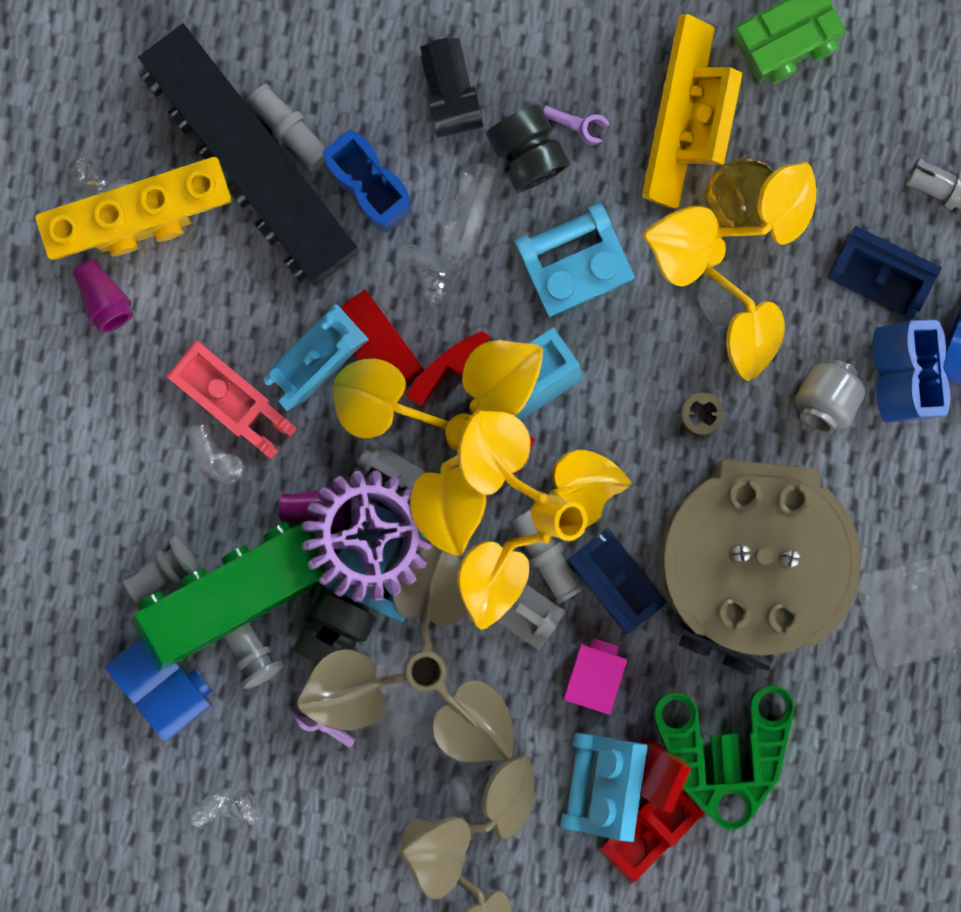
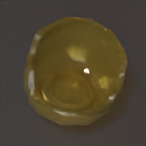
[705,157,774,228]

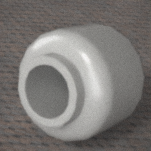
[795,360,866,434]

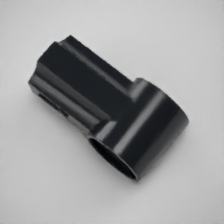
[420,37,483,138]

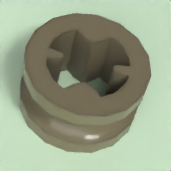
[680,392,724,436]

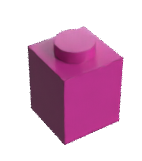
[562,638,627,715]

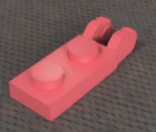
[166,340,297,459]

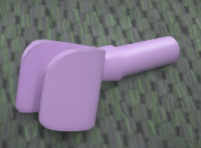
[543,106,609,145]
[291,710,356,748]

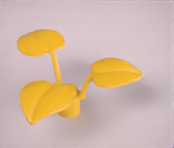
[642,161,817,381]
[332,340,543,556]
[457,410,632,630]

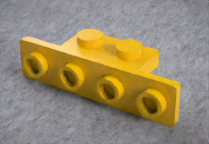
[642,14,743,209]
[35,157,231,260]

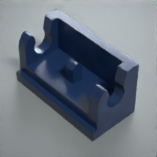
[827,226,942,319]
[567,528,667,635]

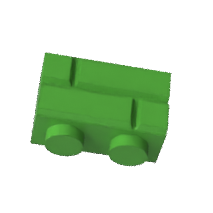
[732,0,846,84]

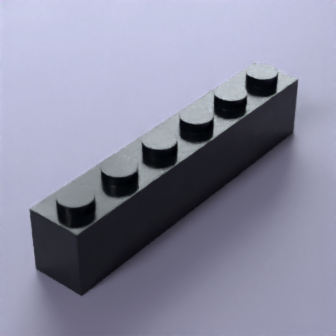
[138,23,359,287]

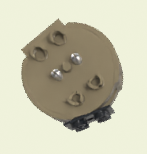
[658,459,861,676]

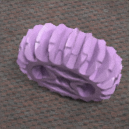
[301,471,432,602]

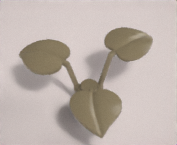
[297,544,514,762]
[398,752,535,912]

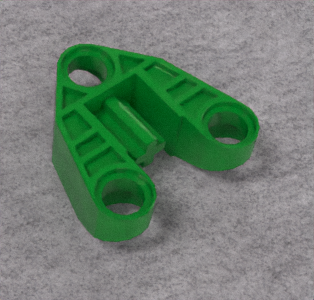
[652,685,795,830]

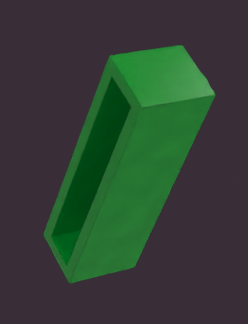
[131,522,327,673]

